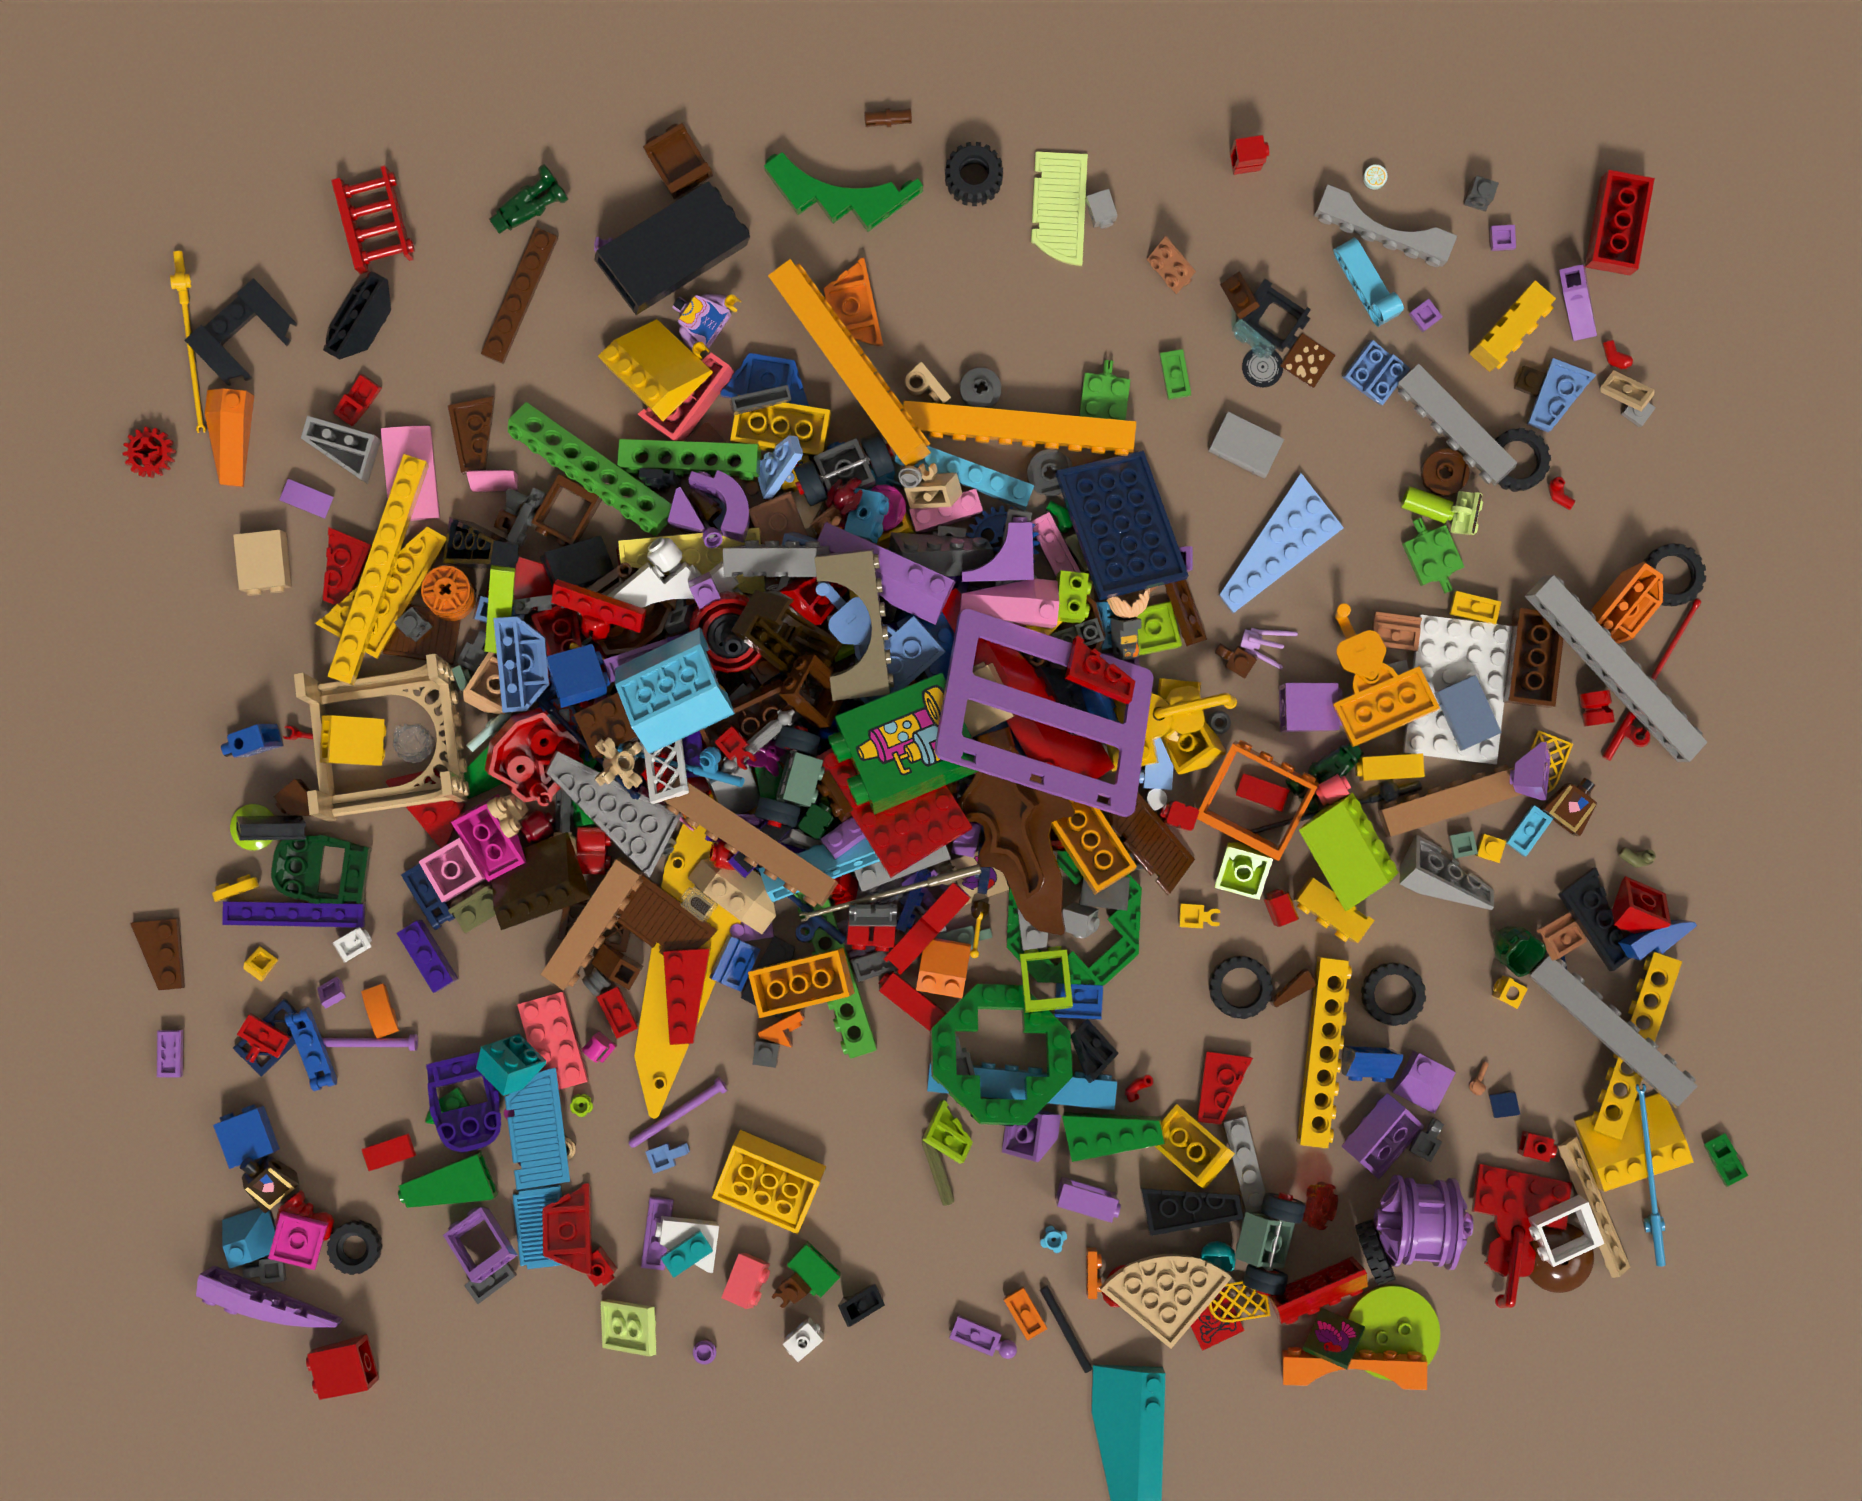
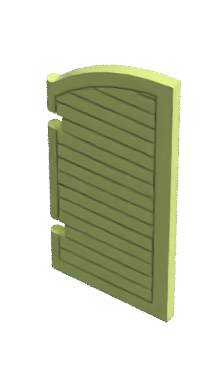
[1031,152,1088,266]

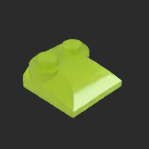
[1214,842,1273,900]

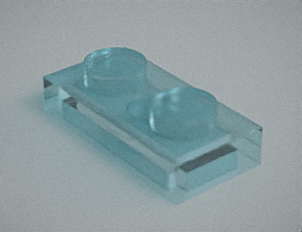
[1232,319,1276,359]

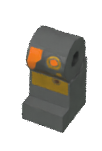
[1111,617,1141,661]

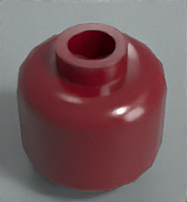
[520,810,555,844]

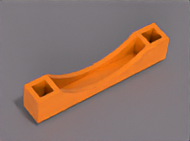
[1282,1347,1427,1390]

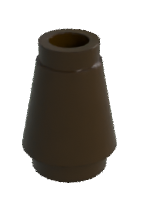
[687,489,722,523]

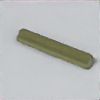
[922,1140,954,1206]

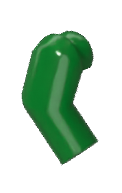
[1046,500,1072,533]

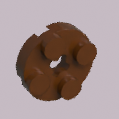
[1421,449,1470,496]

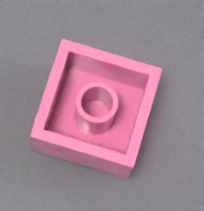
[419,838,486,902]

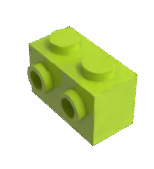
[1056,570,1092,624]

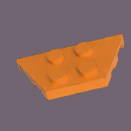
[824,258,883,346]

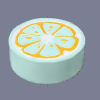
[1363,165,1387,190]

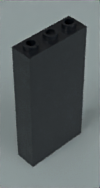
[594,181,750,315]

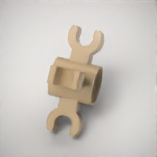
[595,737,643,789]

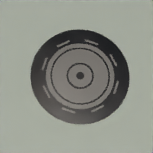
[1242,346,1283,388]

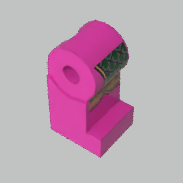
[582,1031,617,1063]

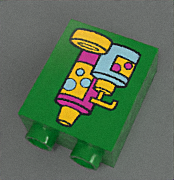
[828,673,978,815]

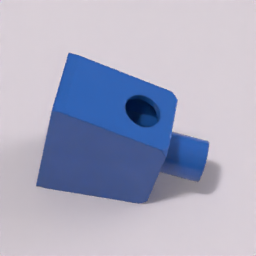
[221,724,283,758]

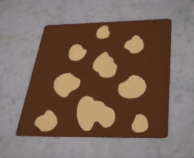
[1281,333,1335,388]

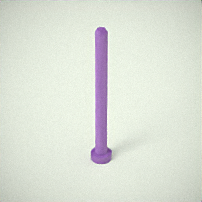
[322,1034,418,1051]
[628,1077,728,1148]

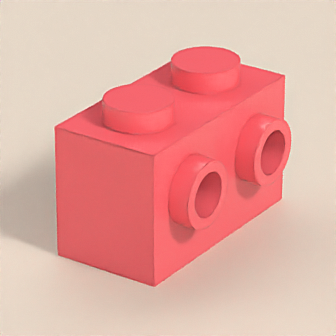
[721,1253,770,1309]

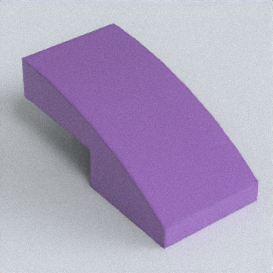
[279,479,334,519]

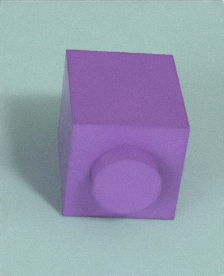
[688,572,720,609]

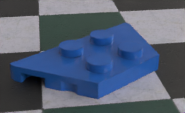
[720,353,809,406]

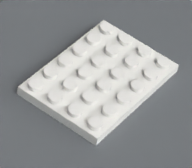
[1403,615,1512,765]

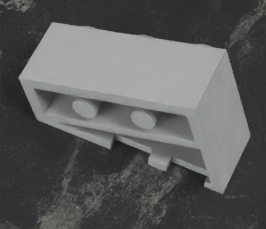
[301,416,381,484]

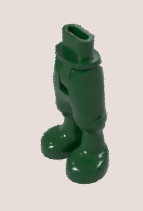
[489,164,569,234]
[1285,742,1364,813]

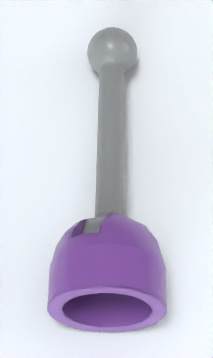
[696,511,723,548]

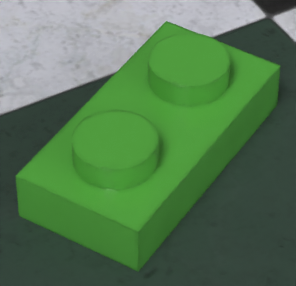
[1159,349,1191,400]

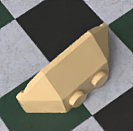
[688,859,776,934]

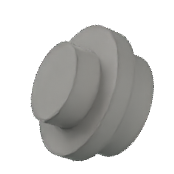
[898,466,922,488]

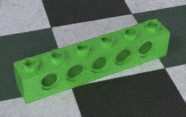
[617,439,761,480]

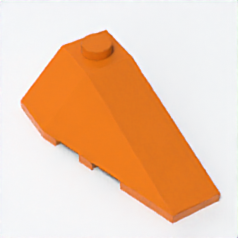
[205,388,254,487]

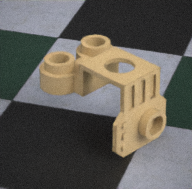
[487,793,529,838]

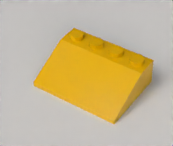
[598,319,713,421]
[1574,1093,1694,1192]
[712,1130,826,1234]

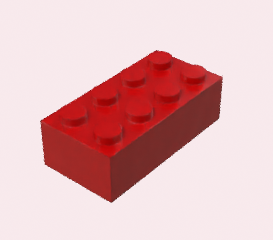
[1585,170,1655,276]

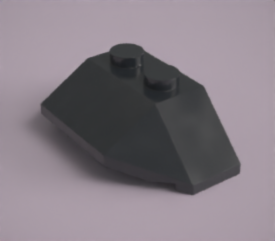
[323,271,391,360]

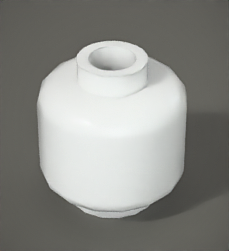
[647,537,682,573]

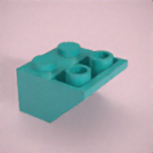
[476,1034,546,1096]

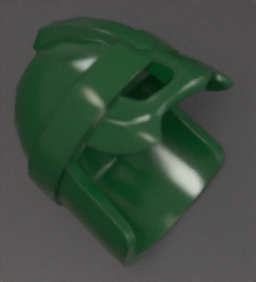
[1492,926,1546,977]

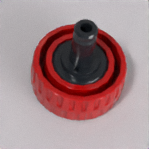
[689,591,762,673]

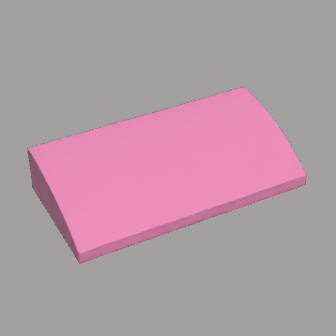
[381,426,440,521]

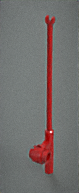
[1602,599,1701,761]

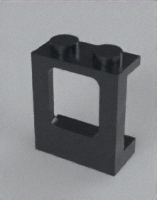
[1236,279,1311,352]

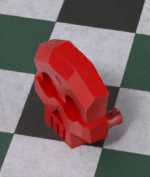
[485,708,584,806]

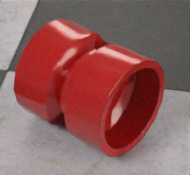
[1579,690,1615,727]

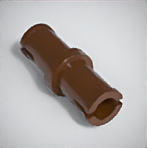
[864,108,912,128]

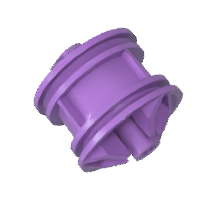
[1374,1175,1473,1270]

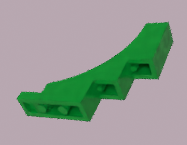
[764,152,923,232]

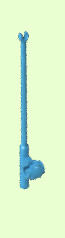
[582,735,745,787]
[1636,1084,1666,1267]

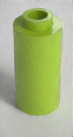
[1400,486,1455,524]

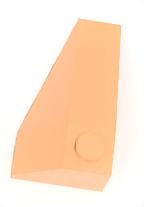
[463,652,506,715]

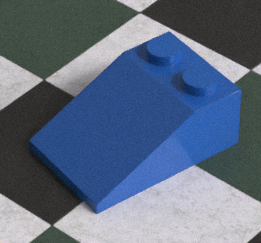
[1342,1046,1403,1082]

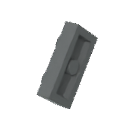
[464,1263,517,1304]

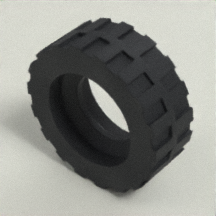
[327,1220,383,1275]

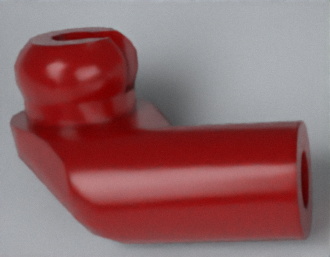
[1602,340,1633,369]
[1549,477,1576,510]
[1124,1075,1153,1102]

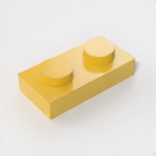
[1449,591,1501,625]

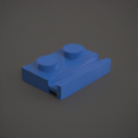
[709,935,761,992]
[1054,983,1103,1020]

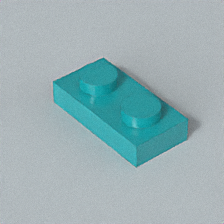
[660,1230,713,1278]

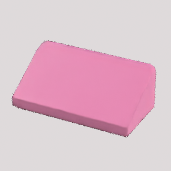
[467,470,518,492]

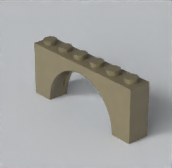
[814,549,894,701]

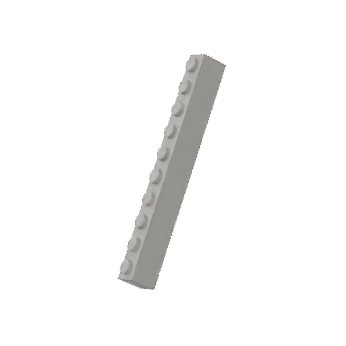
[1525,575,1707,762]

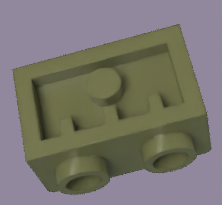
[448,884,496,934]

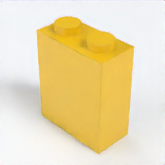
[319,715,386,766]

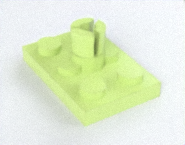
[601,1299,656,1356]

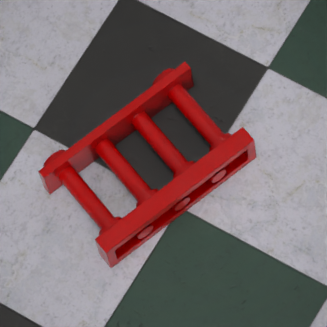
[331,165,415,274]

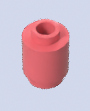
[1315,774,1351,806]

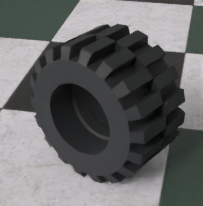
[945,142,1003,206]

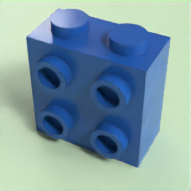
[546,644,610,708]
[213,1104,280,1169]

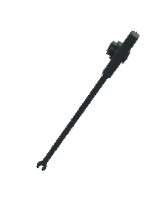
[1247,779,1422,834]

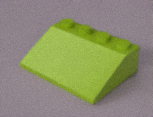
[1298,792,1399,911]

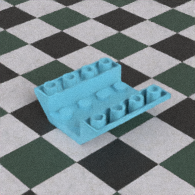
[615,628,735,754]

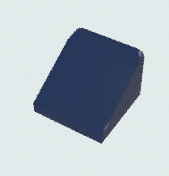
[1489,1090,1520,1118]

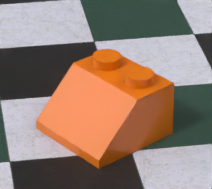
[916,938,971,998]

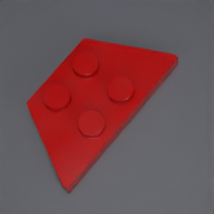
[385,768,466,849]
[542,1183,592,1276]

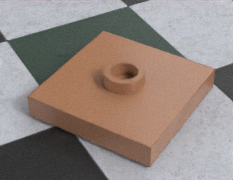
[749,491,808,545]

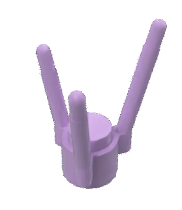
[1240,628,1298,669]

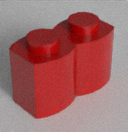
[577,827,612,875]
[1263,889,1299,927]

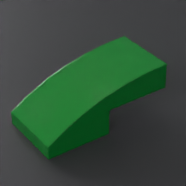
[1704,1133,1749,1187]

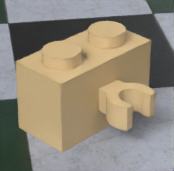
[904,463,963,509]

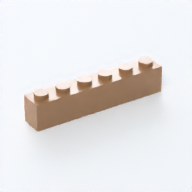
[1378,764,1522,837]
[540,857,644,990]

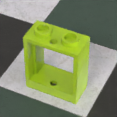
[1020,946,1073,1013]

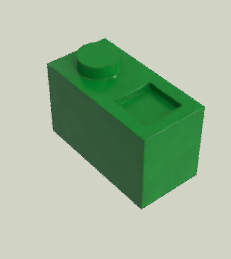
[787,1241,841,1298]

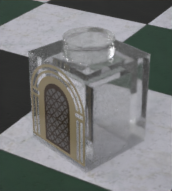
[680,886,719,922]

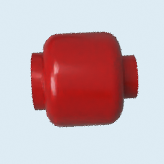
[709,838,735,870]

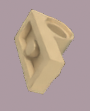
[905,362,951,404]

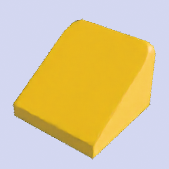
[243,946,278,982]

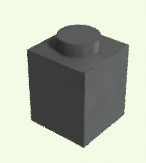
[752,1039,780,1068]

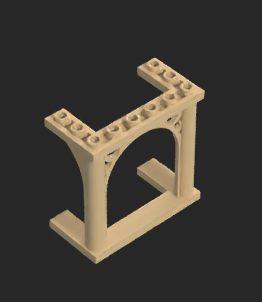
[294,654,470,821]

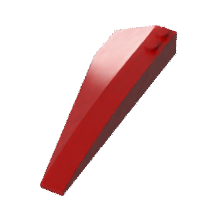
[942,588,1115,779]

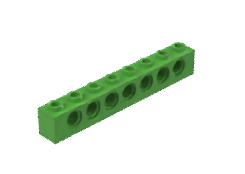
[508,402,672,537]
[793,892,877,1059]

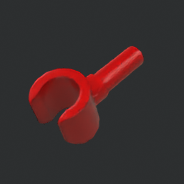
[283,726,313,740]

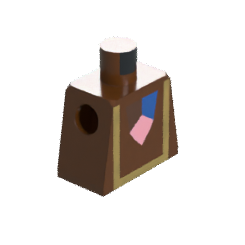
[1539,778,1597,836]

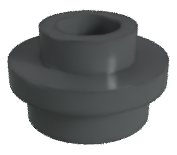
[1207,711,1231,734]

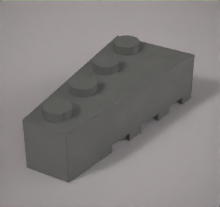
[889,532,994,576]

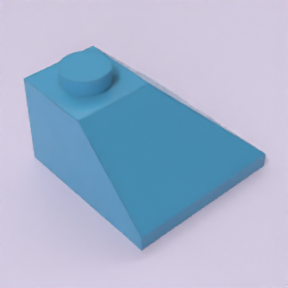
[222,1208,276,1269]

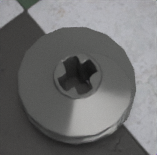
[960,368,1001,408]

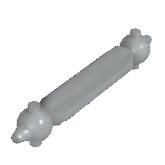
[721,709,795,774]

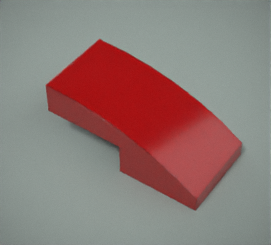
[333,374,382,426]
[1236,773,1290,812]
[361,1133,416,1171]

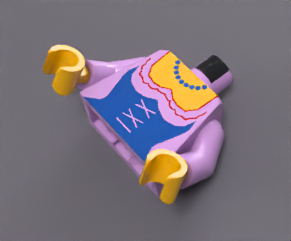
[672,294,742,360]

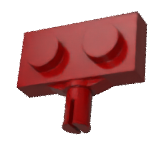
[237,1013,291,1063]

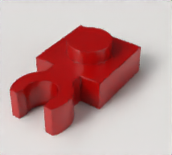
[715,726,757,770]

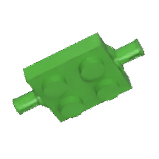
[1078,360,1131,420]
[1402,518,1464,594]

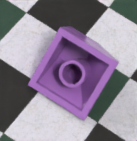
[1510,742,1551,801]
[1392,1050,1456,1114]
[1002,1110,1061,1162]

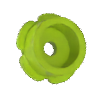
[570,1094,593,1117]

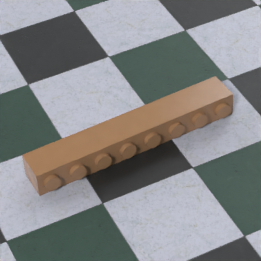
[664,776,838,907]

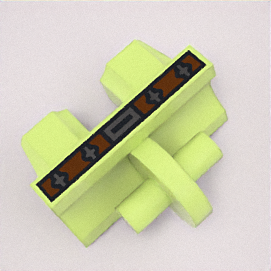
[1450,491,1483,535]

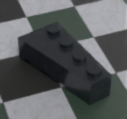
[443,517,519,568]
[1140,1188,1244,1236]

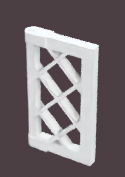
[643,739,689,804]

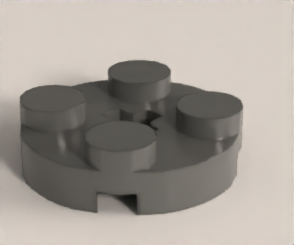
[1027,449,1073,497]

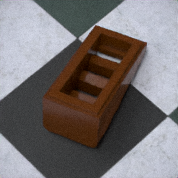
[1270,968,1316,1008]

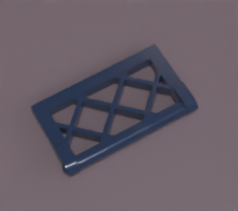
[233,998,306,1077]

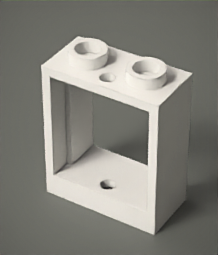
[1528,1195,1604,1267]

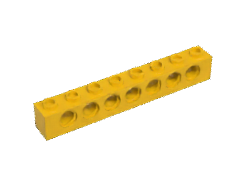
[1590,952,1682,1141]
[1297,957,1352,1148]

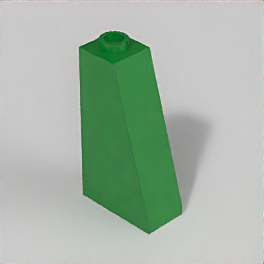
[398,1151,498,1208]

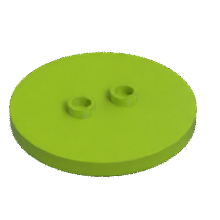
[1347,1285,1440,1381]

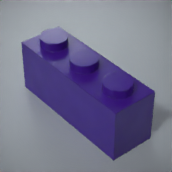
[397,920,459,993]

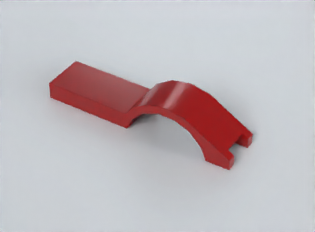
[884,882,971,975]

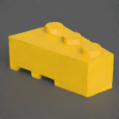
[1294,877,1375,943]

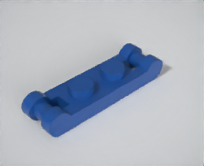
[285,1007,337,1091]

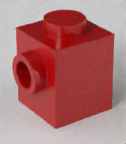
[587,1246,618,1287]

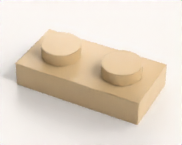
[1601,370,1655,412]

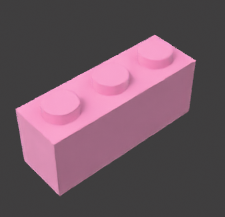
[909,489,983,534]

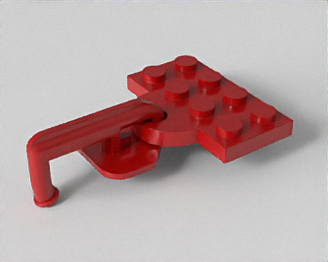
[1471,1164,1572,1308]

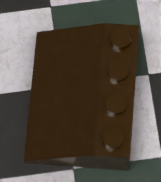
[492,832,591,930]

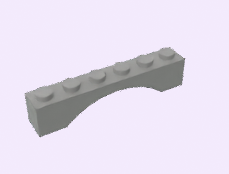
[1314,185,1457,267]

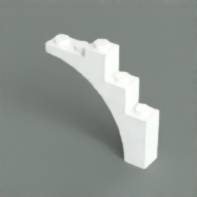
[607,561,743,608]

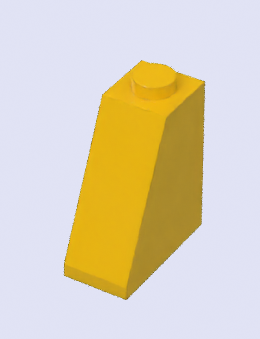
[1355,753,1425,781]

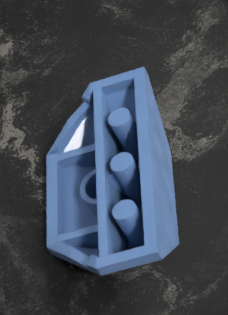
[493,616,550,713]

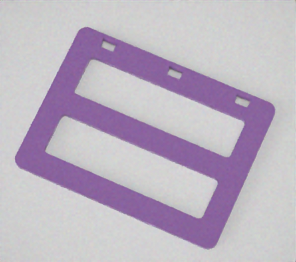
[934,609,1153,817]

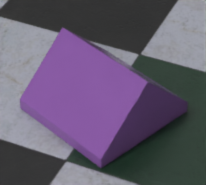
[668,487,706,533]

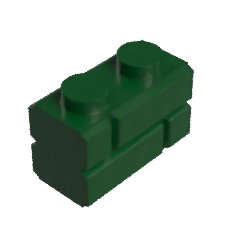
[798,802,836,840]

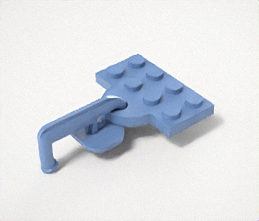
[816,581,946,704]

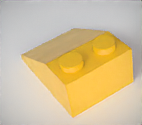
[1154,1104,1235,1189]

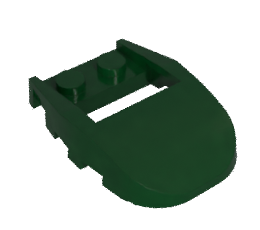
[271,835,372,904]

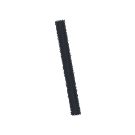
[1040,1285,1093,1373]

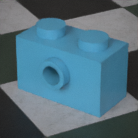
[844,488,889,544]

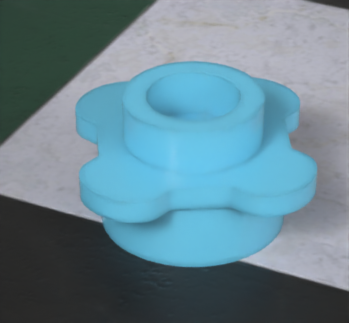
[1040,1226,1067,1253]

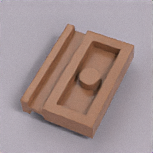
[1372,612,1422,652]
[1536,912,1587,961]

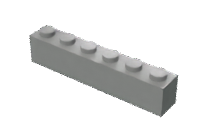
[1397,364,1517,486]

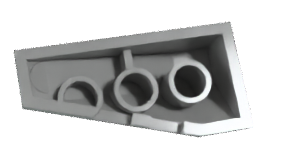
[1399,835,1494,910]

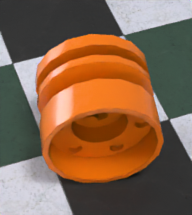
[421,566,476,621]

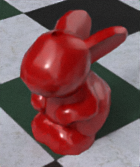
[275,1190,334,1241]

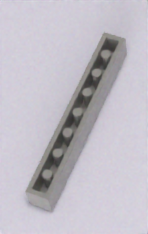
[1530,956,1698,1108]

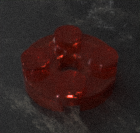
[1302,1182,1338,1230]

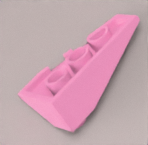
[960,578,1059,628]

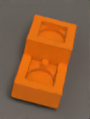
[361,984,399,1039]

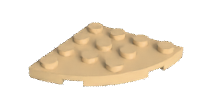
[1099,1254,1232,1349]

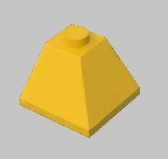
[1161,722,1227,775]

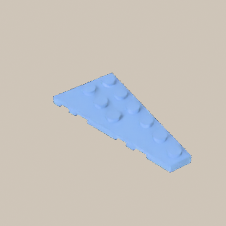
[1219,474,1344,613]

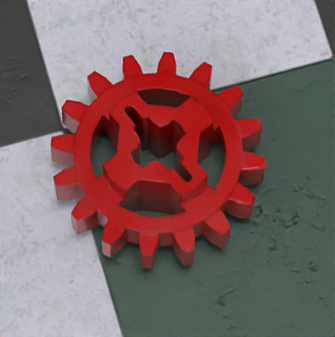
[122,427,176,478]

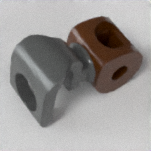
[494,488,529,534]

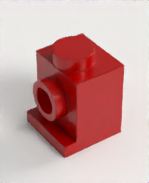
[830,873,858,905]
[1517,1130,1557,1162]

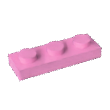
[1032,512,1081,576]

